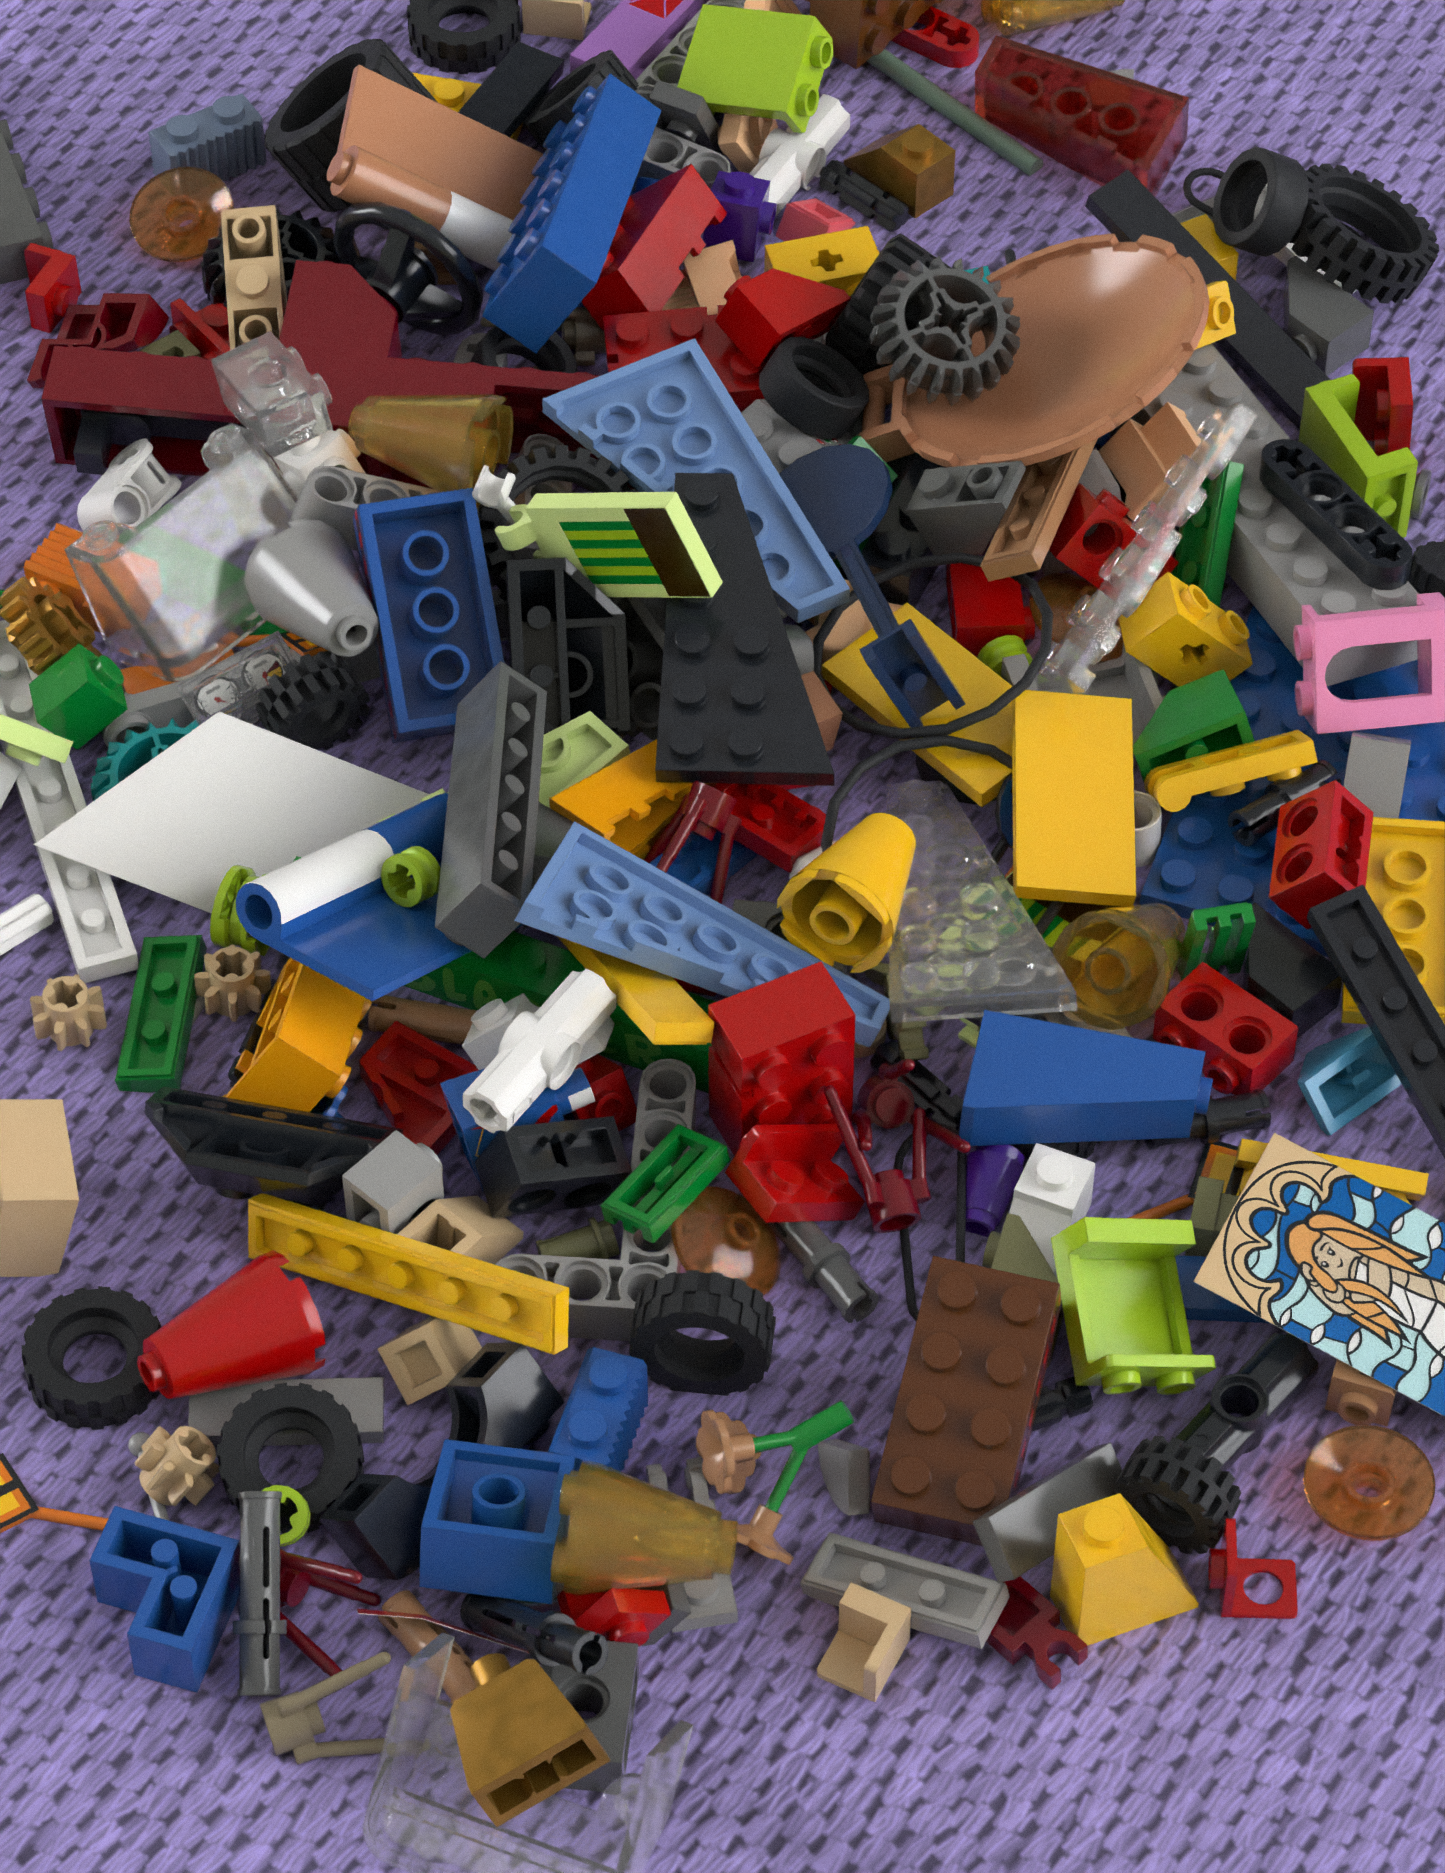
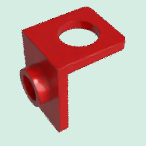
[1208,1518,1298,1619]

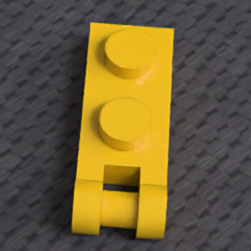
[1144,730,1318,812]

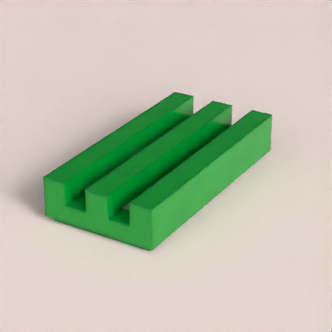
[1177,902,1256,981]
[601,1124,730,1244]

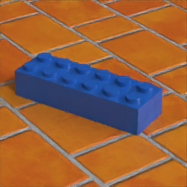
[482,73,662,353]

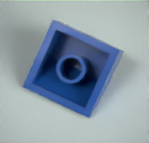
[419,1439,575,1604]

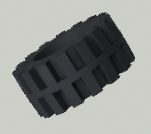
[1112,1436,1241,1554]

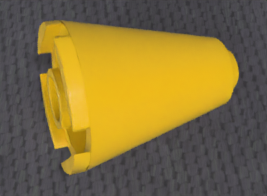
[777,813,916,973]

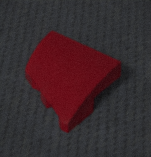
[27,293,169,388]

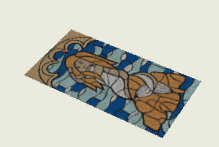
[1193,1133,1445,1416]

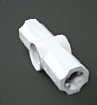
[749,94,850,217]
[463,969,616,1134]

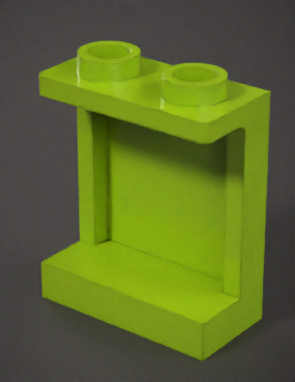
[677,4,833,133]
[1298,374,1418,538]
[1051,1217,1216,1395]

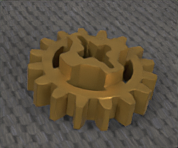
[0,576,102,675]

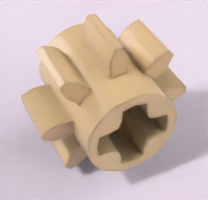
[194,945,271,1022]
[30,974,107,1051]
[135,1426,219,1506]

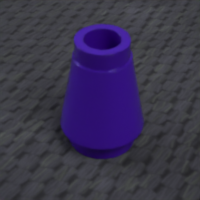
[965,1145,1024,1237]

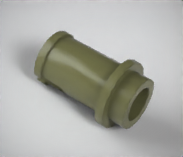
[535,1217,620,1259]

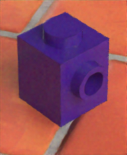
[703,171,777,262]

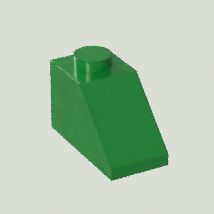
[1133,669,1255,783]

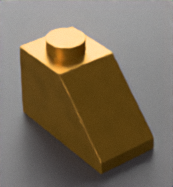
[844,124,956,219]

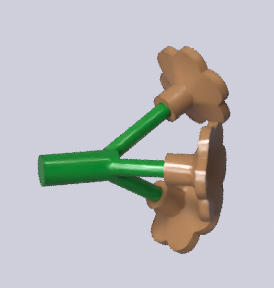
[696,1400,854,1565]

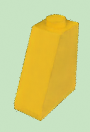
[1050,1493,1199,1646]

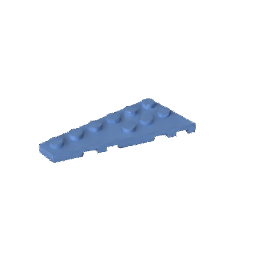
[542,338,850,623]
[514,821,893,1048]

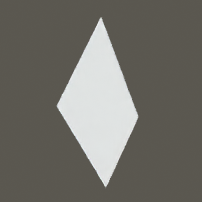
[33,712,430,913]

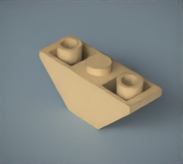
[221,205,287,364]

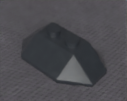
[507,557,631,740]
[144,1086,403,1208]

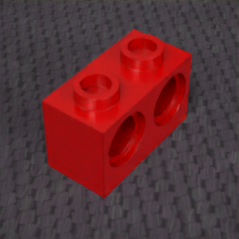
[1049,483,1179,606]
[1269,780,1374,930]
[1153,962,1299,1095]

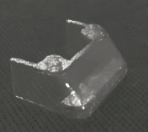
[363,1632,694,1873]

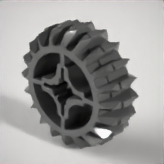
[870,256,1020,406]

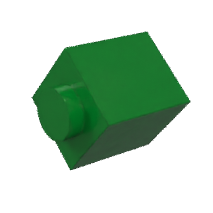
[29,643,128,750]

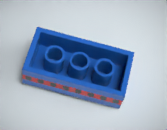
[353,488,504,743]

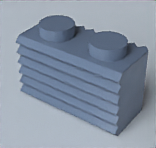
[148,93,267,200]

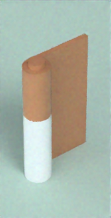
[327,65,543,271]

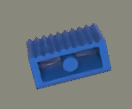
[548,1347,648,1505]

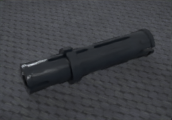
[460,1593,609,1676]

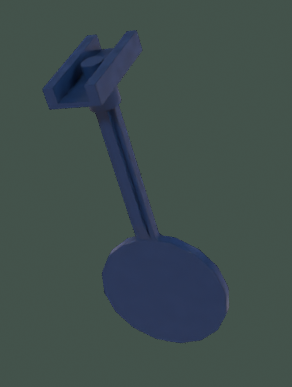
[779,444,966,728]

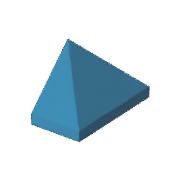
[1297,1026,1401,1135]

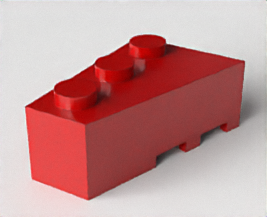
[581,164,727,331]

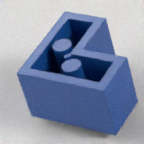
[89,1506,240,1693]

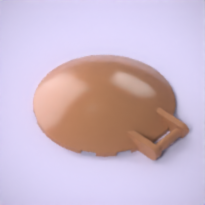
[857,233,1209,467]

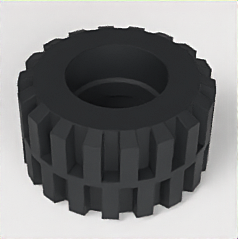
[825,233,951,375]

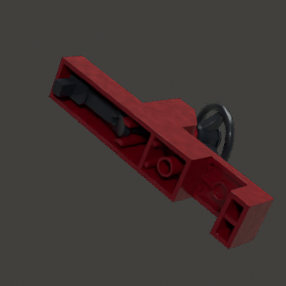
[41,202,638,492]

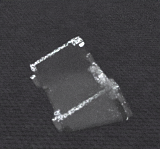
[64,423,298,682]

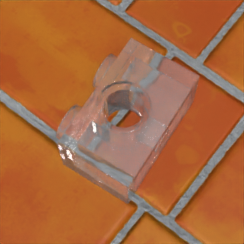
[211,331,333,458]

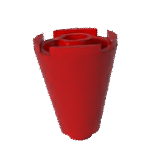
[137,1250,326,1399]

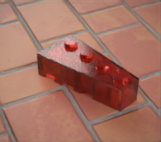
[975,35,1189,197]

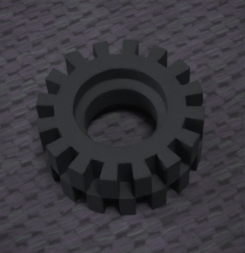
[256,651,370,750]

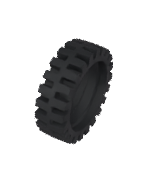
[1289,164,1439,304]
[478,445,637,602]

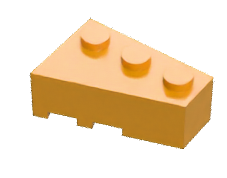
[549,739,717,860]
[222,958,373,1112]

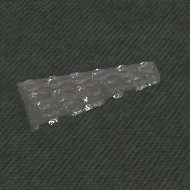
[1035,402,1258,694]
[886,780,1077,1023]

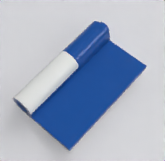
[236,793,525,1001]

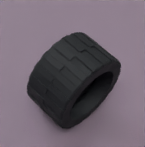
[264,39,438,212]

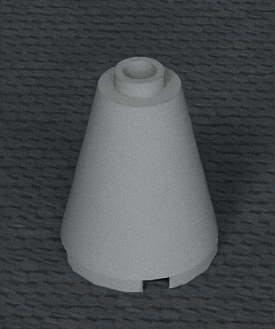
[244,519,379,657]

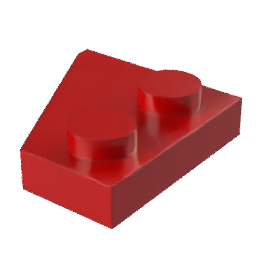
[359,1021,478,1155]

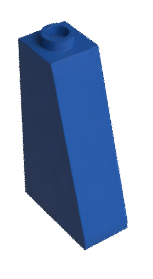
[959,1010,1213,1146]

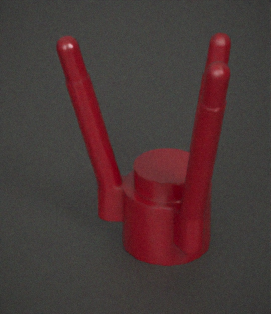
[643,780,742,904]
[852,1059,971,1153]
[824,1085,931,1233]
[280,1549,381,1677]

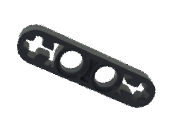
[1259,439,1413,590]

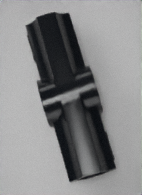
[1175,1333,1319,1471]

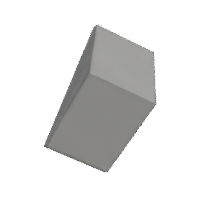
[1343,731,1411,819]

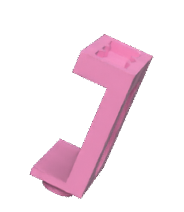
[1293,592,1445,734]

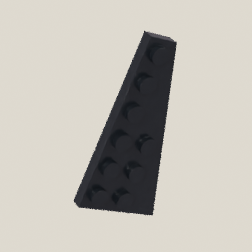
[655,473,835,786]

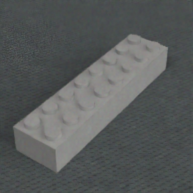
[1115,343,1418,686]

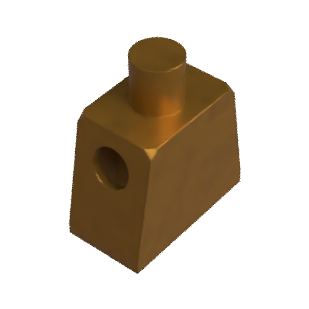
[450,1653,610,1827]

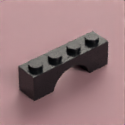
[319,1343,565,1580]

